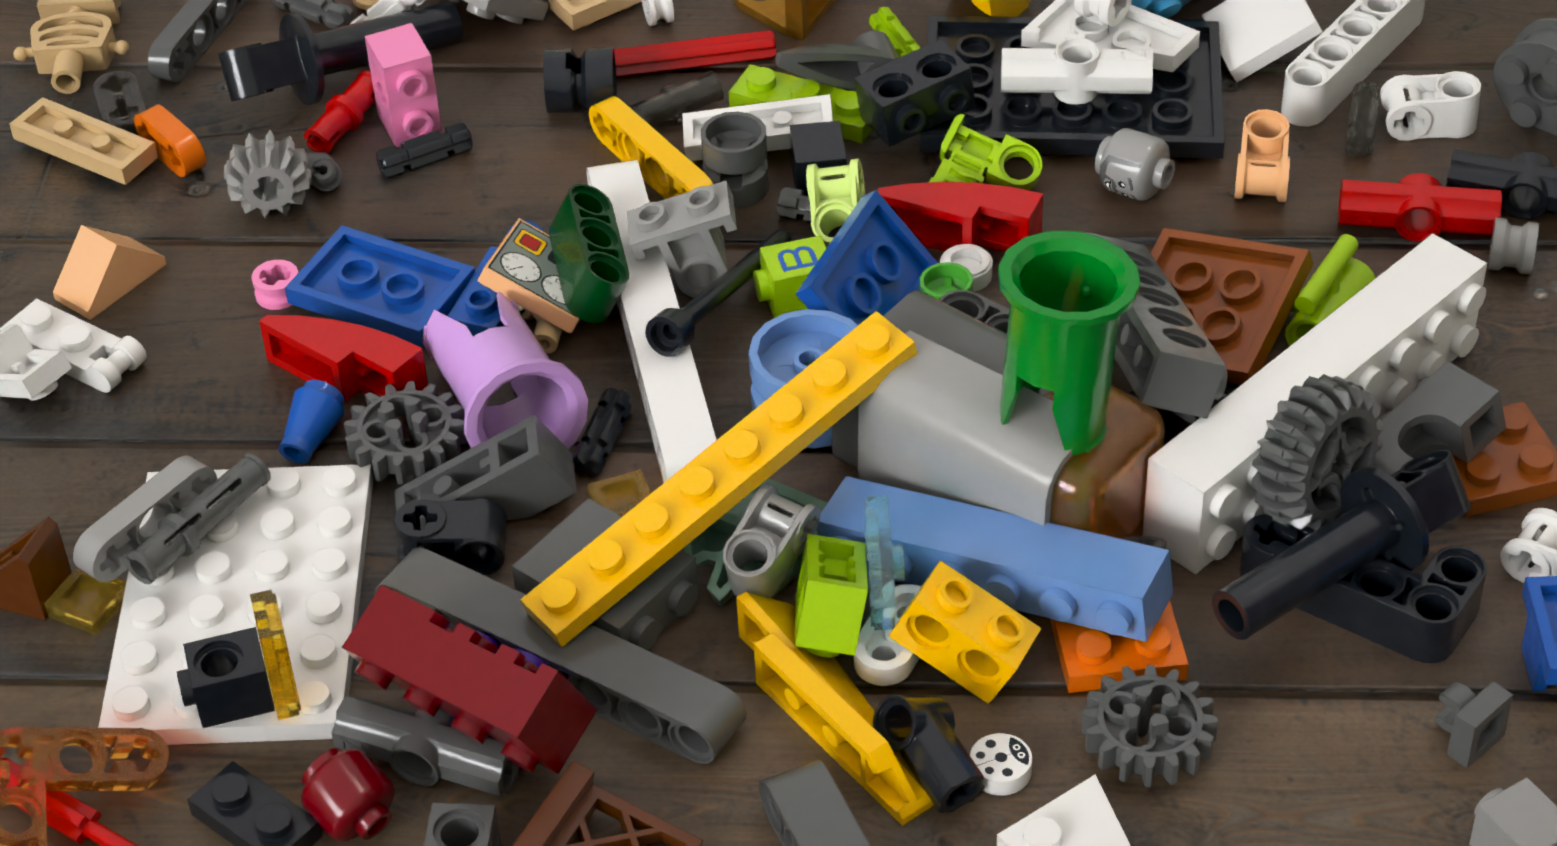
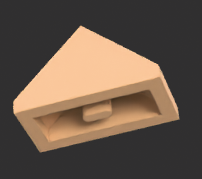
[53,225,166,320]

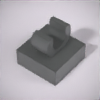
[1435,681,1514,768]

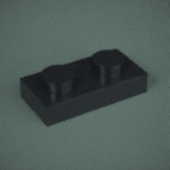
[187,761,323,846]

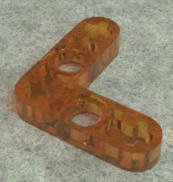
[0,727,170,846]

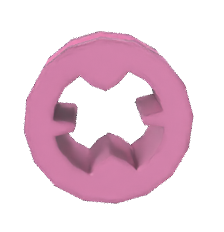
[251,260,298,310]

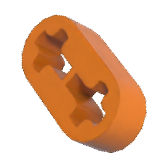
[134,104,207,178]

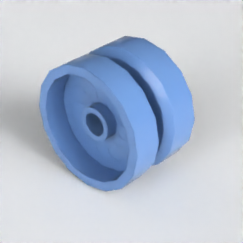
[748,309,858,449]

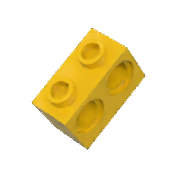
[888,560,1041,704]

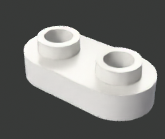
[854,584,921,686]

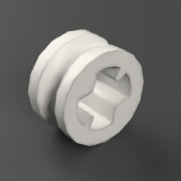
[642,0,674,27]

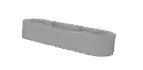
[73,455,217,582]

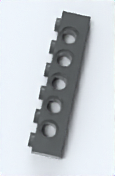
[1085,232,1227,419]

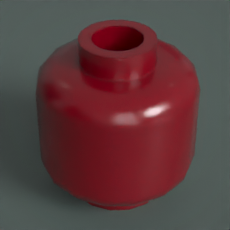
[301,747,395,841]

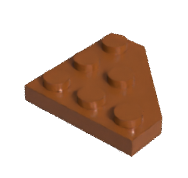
[1150,228,1314,385]

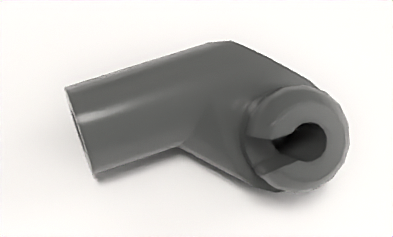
[305,152,342,192]

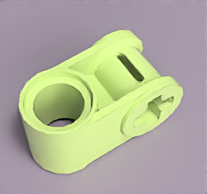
[806,158,865,248]

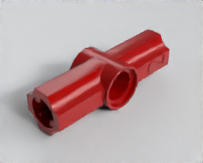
[1338,173,1502,242]

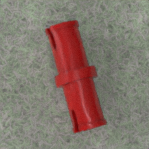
[303,71,375,154]

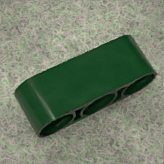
[549,184,629,323]

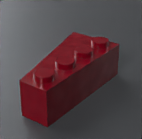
[342,585,597,774]

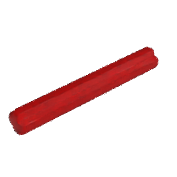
[614,30,777,78]

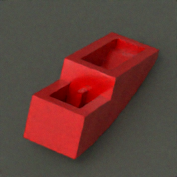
[877,182,1044,252]
[259,315,428,403]

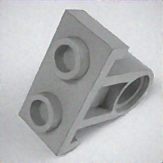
[627,181,737,297]

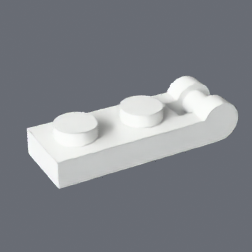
[0,298,147,393]

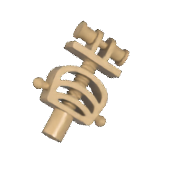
[13,0,130,94]

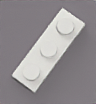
[682,94,833,161]

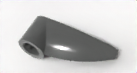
[775,30,900,90]

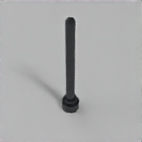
[645,230,791,357]

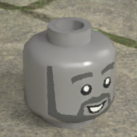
[1095,128,1175,201]

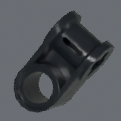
[394,499,507,575]

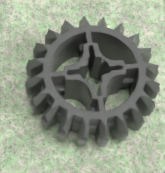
[1251,374,1384,530]

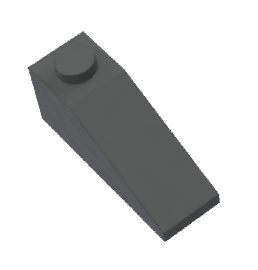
[395,414,577,530]

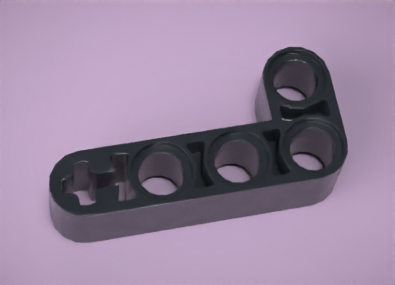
[1239,514,1487,663]

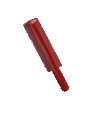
[0,757,138,846]

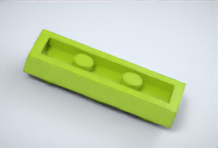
[729,64,872,144]

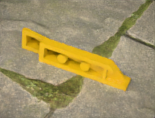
[736,592,934,826]

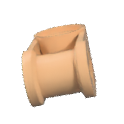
[1234,109,1290,202]

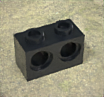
[854,39,976,147]

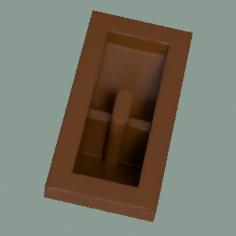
[0,516,74,621]

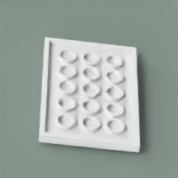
[98,464,374,747]

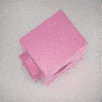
[365,23,442,147]

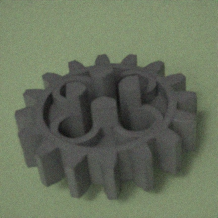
[344,381,467,484]
[1081,665,1218,787]

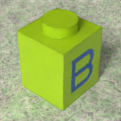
[753,235,826,318]

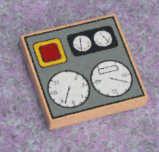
[478,218,580,333]

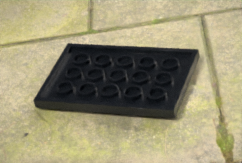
[920,15,1225,160]

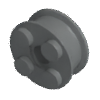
[1493,18,1557,135]

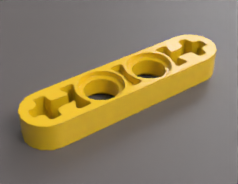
[589,96,713,199]

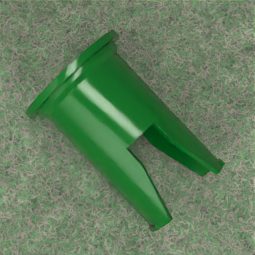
[998,231,1140,458]

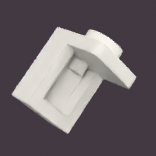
[0,324,72,401]

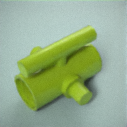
[1285,234,1375,346]

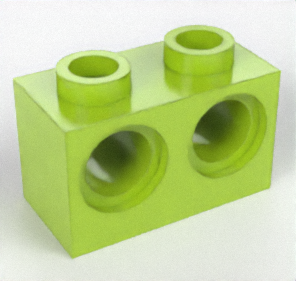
[795,533,868,657]

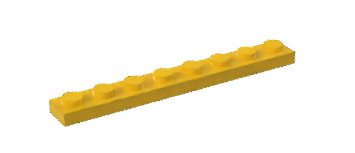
[520,311,918,647]

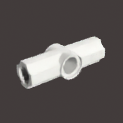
[1001,37,1153,105]

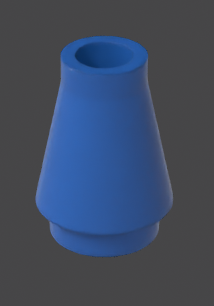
[278,380,345,464]

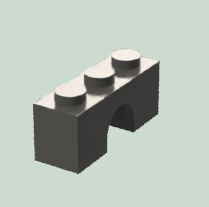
[1374,361,1506,476]

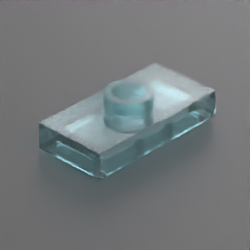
[864,495,905,630]

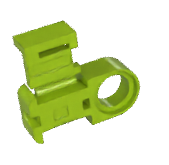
[929,114,1042,191]

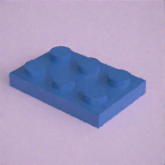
[796,190,938,325]
[285,225,475,347]

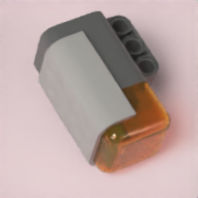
[832,290,1165,539]

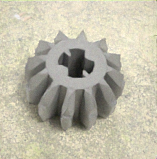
[224,130,312,219]

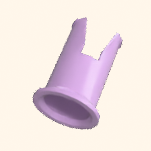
[423,291,588,449]

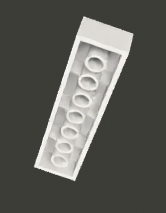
[1142,233,1487,575]

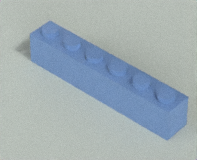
[817,476,1173,642]

